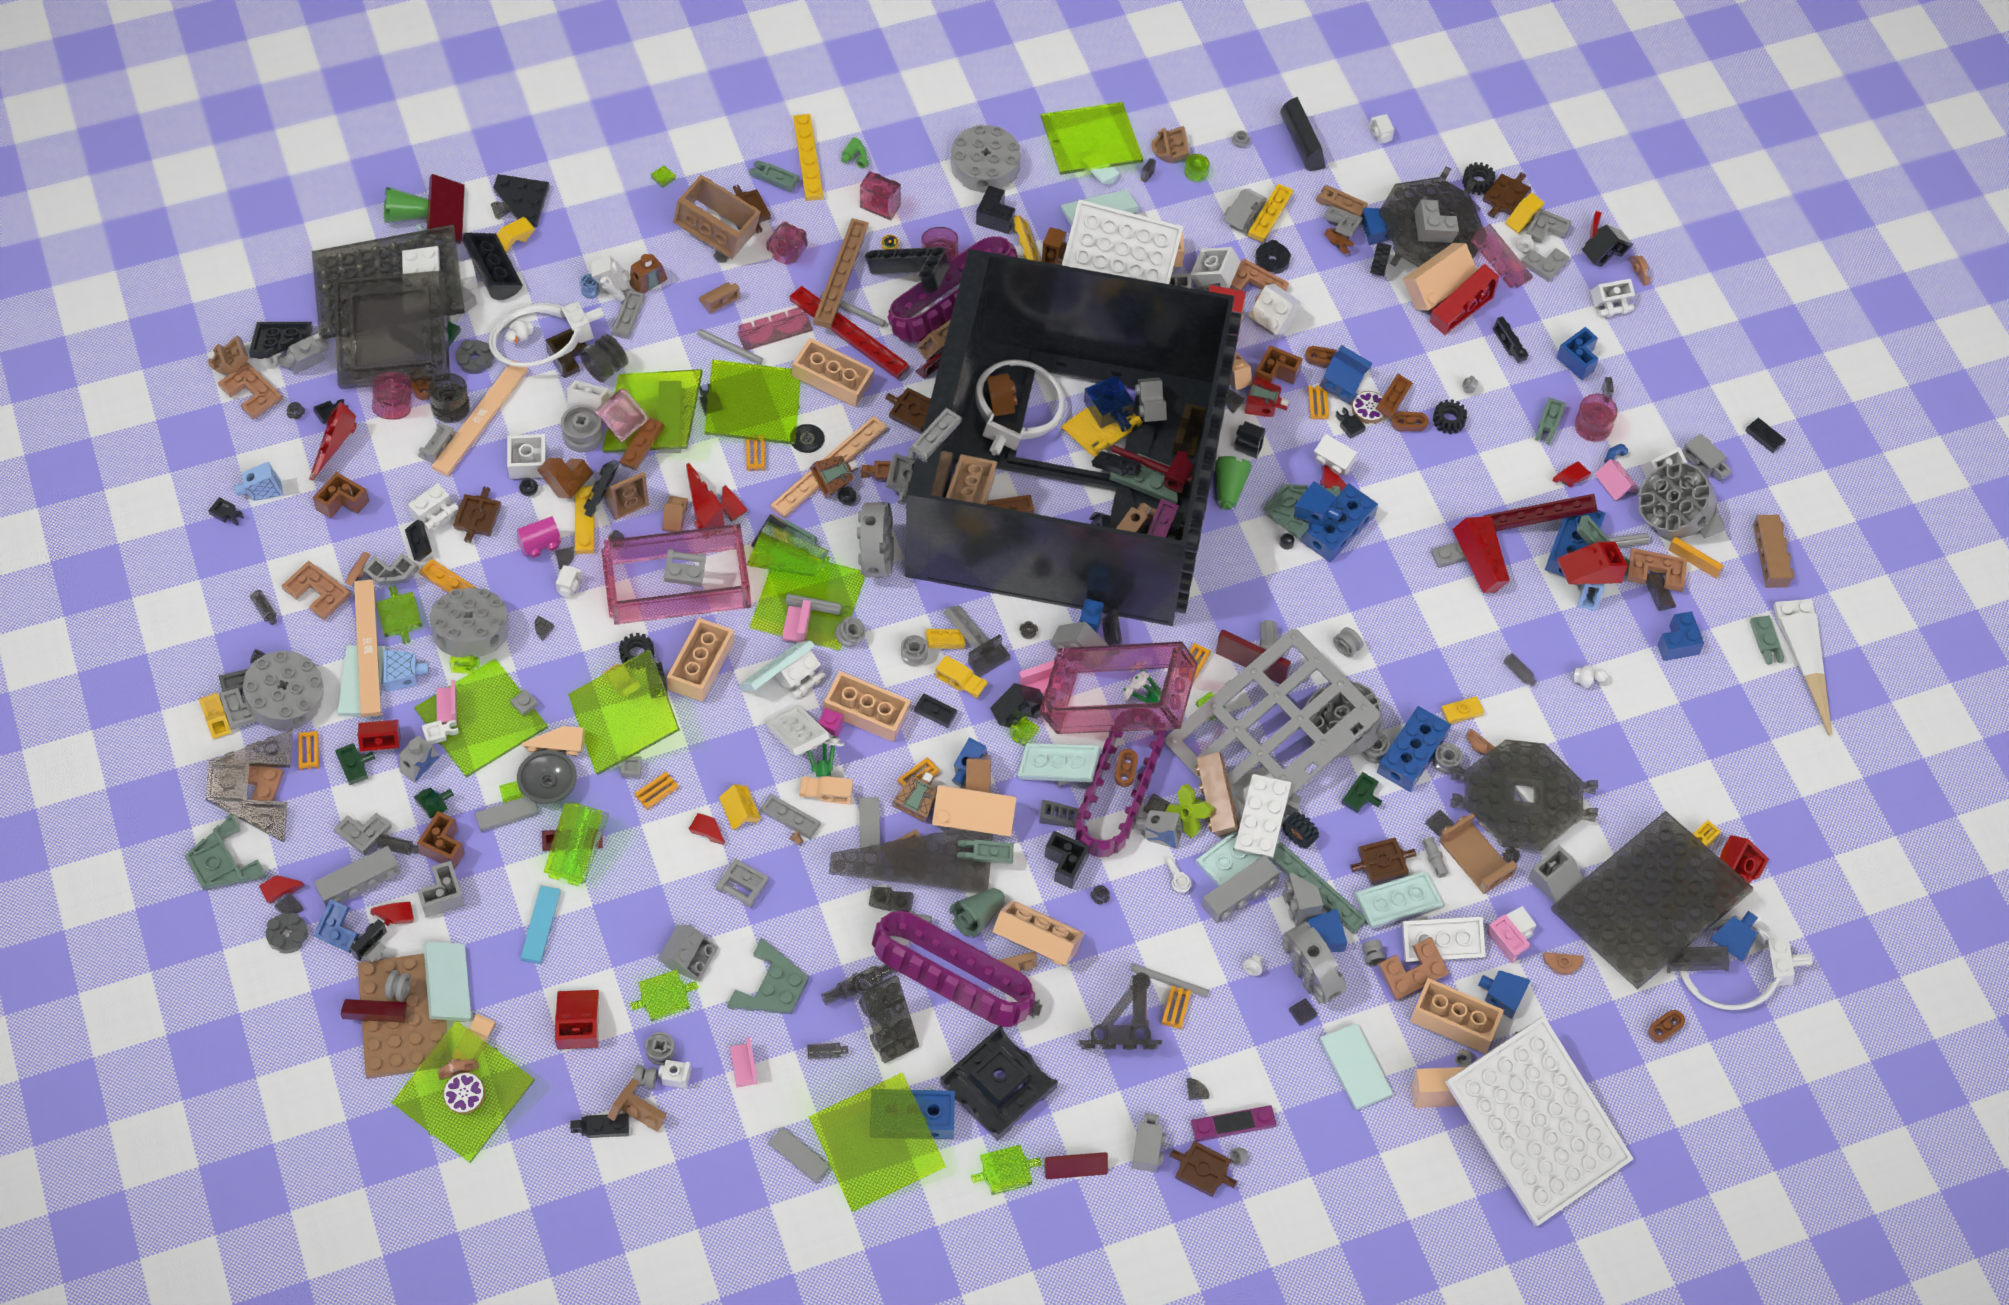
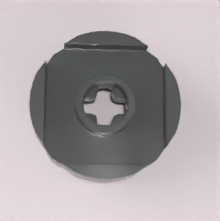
[456,340,493,374]
[266,913,308,954]

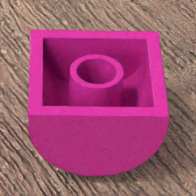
[517,516,561,558]

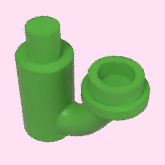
[841,137,869,169]

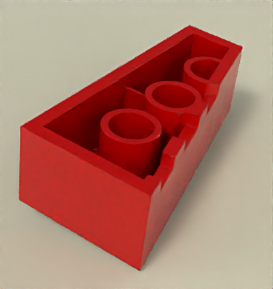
[1430,263,1500,335]
[1452,516,1510,593]

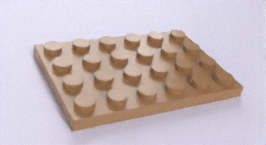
[358,954,450,1079]

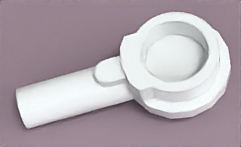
[1166,857,1192,893]

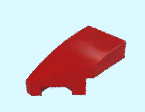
[1590,210,1602,239]
[1552,461,1591,488]
[1320,464,1347,491]
[720,485,747,522]
[689,813,725,845]
[259,875,305,904]
[370,902,414,926]

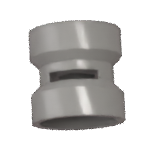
[1362,940,1386,967]
[633,1065,658,1089]

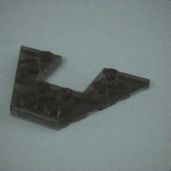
[205,728,293,842]

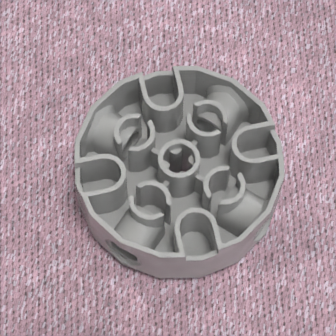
[951,125,1021,193]
[1638,462,1717,539]
[857,502,894,577]
[429,588,509,658]
[243,650,324,731]
[1306,681,1384,757]
[1281,921,1347,1004]

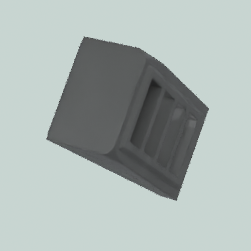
[1039,800,1079,828]

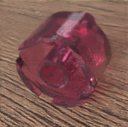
[766,221,808,265]

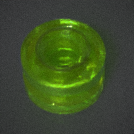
[1184,154,1210,182]

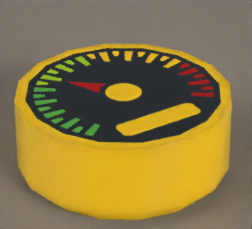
[881,234,899,250]

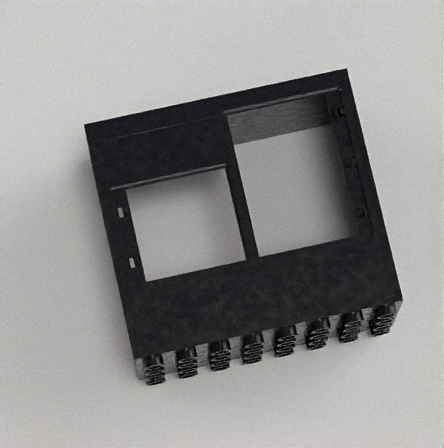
[905,249,1242,626]

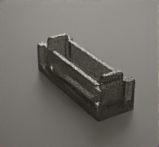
[1665,946,1730,973]

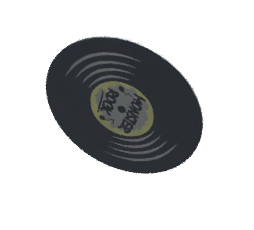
[790,424,825,453]

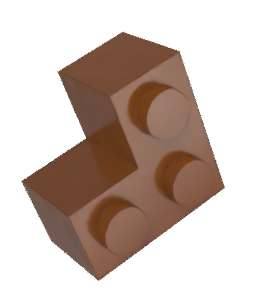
[1041,227,1067,265]
[1254,345,1303,384]
[987,373,1018,416]
[537,457,593,499]
[313,472,369,519]
[417,811,465,870]

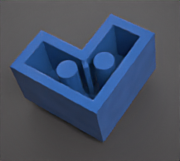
[1556,327,1599,380]
[1657,611,1704,661]

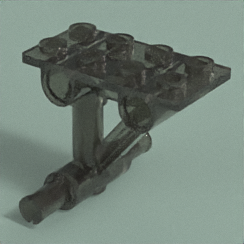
[821,964,919,1063]
[1077,972,1162,1050]

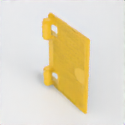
[1061,391,1143,458]

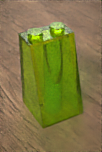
[747,522,830,577]
[544,801,610,886]

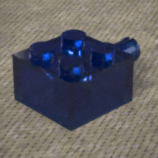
[1083,375,1135,432]

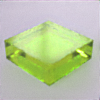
[651,165,676,188]
[499,781,523,804]

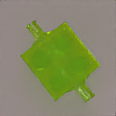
[376,586,423,644]
[629,969,699,1022]
[971,1145,1042,1195]

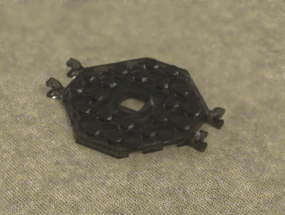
[1379,166,1487,267]
[1450,739,1598,851]

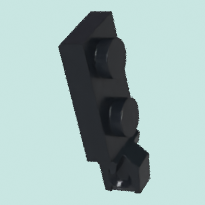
[1493,316,1529,363]
[1091,451,1142,476]
[570,1113,629,1138]

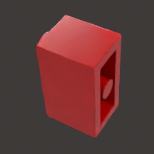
[357,719,401,752]

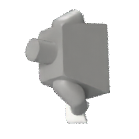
[272,331,329,375]

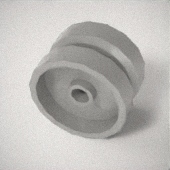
[561,405,604,453]

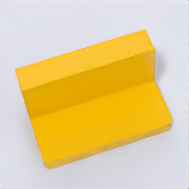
[719,784,761,830]

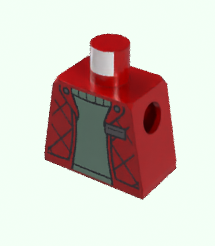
[1244,376,1290,417]

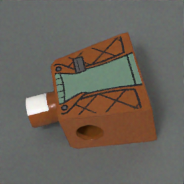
[629,254,668,293]
[810,456,858,498]

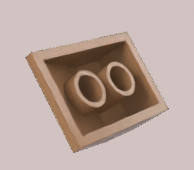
[604,472,649,520]

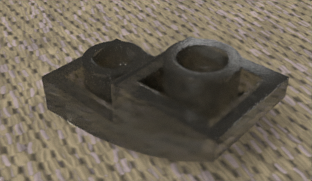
[869,886,914,912]

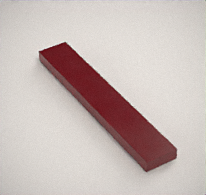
[1483,494,1598,531]

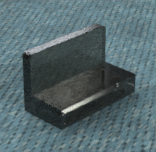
[968,634,1011,677]

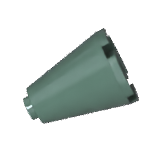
[949,888,1005,938]

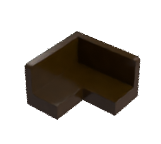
[545,328,588,378]
[1172,403,1207,458]

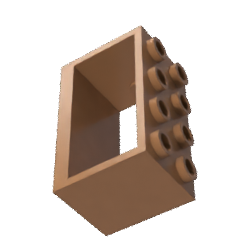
[673,175,761,259]

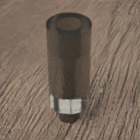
[250,590,277,625]
[1503,653,1537,687]
[377,834,419,855]
[807,1043,848,1059]

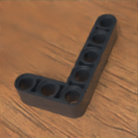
[865,247,950,293]

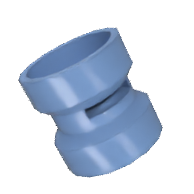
[580,274,600,299]

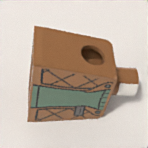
[1116,503,1152,534]
[892,772,937,823]

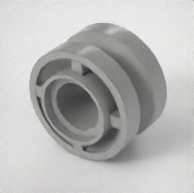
[835,617,866,647]
[1333,627,1363,658]
[901,635,928,666]
[1362,733,1390,763]
[1433,743,1463,774]
[385,970,411,1002]

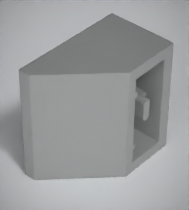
[1528,845,1584,906]
[1283,873,1323,926]
[658,925,718,982]

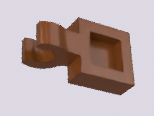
[1324,228,1354,254]
[861,461,891,481]

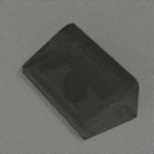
[1646,573,1676,611]
[1101,609,1122,652]

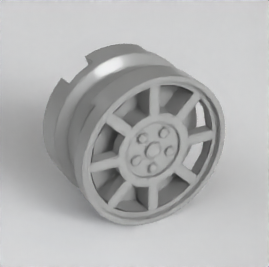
[645,1032,675,1065]

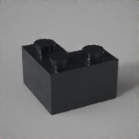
[976,185,1016,235]
[1582,224,1634,267]
[990,683,1049,728]
[1044,831,1090,889]

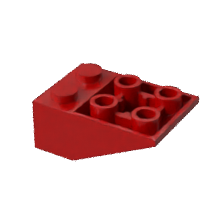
[1557,541,1628,585]
[555,990,599,1049]

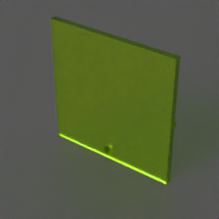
[1040,102,1143,175]
[704,359,801,445]
[602,369,703,453]
[750,549,865,651]
[568,649,680,775]
[414,658,548,778]
[391,1020,535,1163]
[808,1072,946,1212]

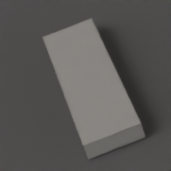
[611,290,646,340]
[911,408,962,460]
[944,606,993,653]
[760,794,821,840]
[475,797,539,832]
[859,797,880,854]
[769,1127,830,1183]

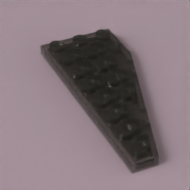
[828,829,993,893]

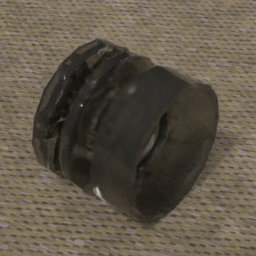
[580,334,628,382]
[428,373,470,423]

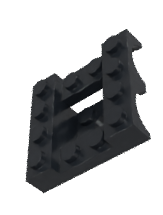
[940,1025,1058,1141]

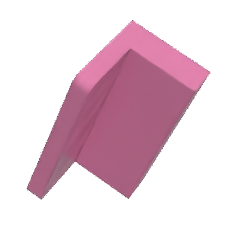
[1595,459,1639,501]
[782,600,811,642]
[1018,660,1062,695]
[437,680,457,725]
[1487,914,1530,963]
[730,1037,757,1088]

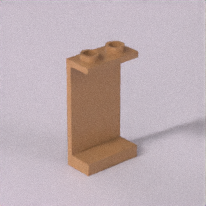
[1439,813,1518,894]

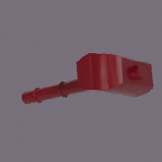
[1111,445,1194,493]

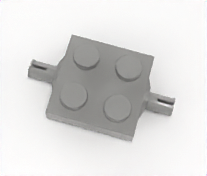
[885,448,916,505]

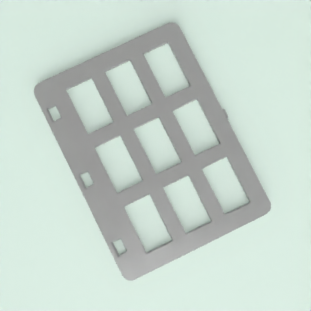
[1165,629,1380,823]

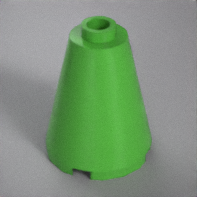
[384,187,428,223]
[1215,456,1252,510]

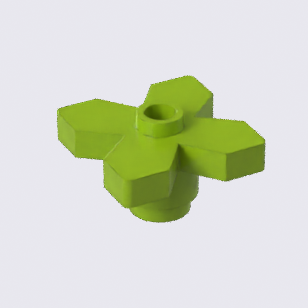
[1165,784,1214,838]

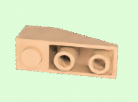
[1230,351,1253,390]
[522,726,586,756]

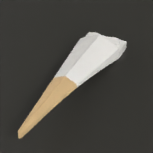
[1773,599,1832,736]

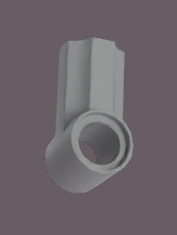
[1259,620,1278,650]

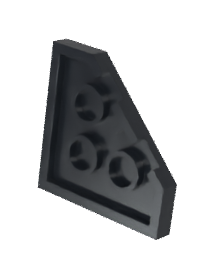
[493,174,550,228]
[249,322,313,359]
[583,459,620,517]

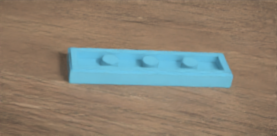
[521,886,561,964]

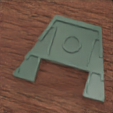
[1264,484,1341,539]
[185,813,267,890]
[727,938,809,1014]

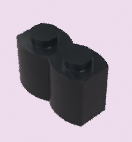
[1234,421,1266,459]

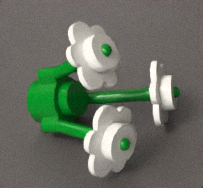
[1123,658,1165,706]
[807,733,844,777]

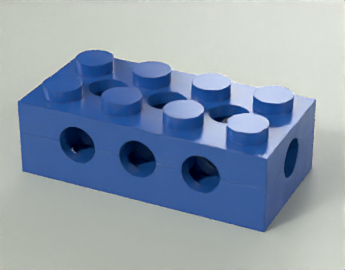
[1301,483,1378,563]
[1544,510,1606,577]
[1377,706,1452,792]
[870,1089,955,1139]

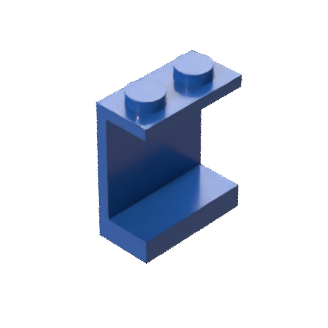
[1319,345,1373,404]

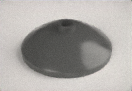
[517,750,577,804]

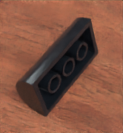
[1280,96,1326,171]
[462,233,523,300]

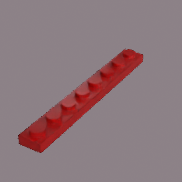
[790,286,909,379]

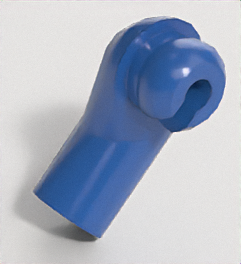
[1604,444,1628,463]

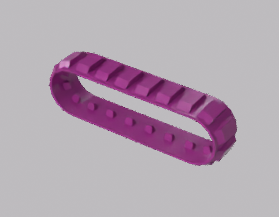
[887,236,1018,343]
[1075,704,1166,857]
[872,911,1035,1027]

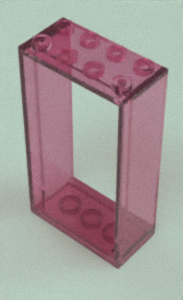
[601,524,751,625]
[1040,641,1198,734]

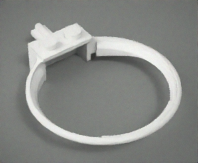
[489,301,604,367]
[975,360,1065,455]
[1678,917,1812,1010]

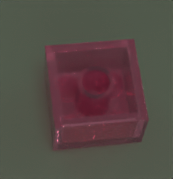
[860,171,901,221]
[594,388,650,443]

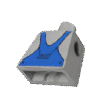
[399,736,440,783]
[1135,810,1183,849]

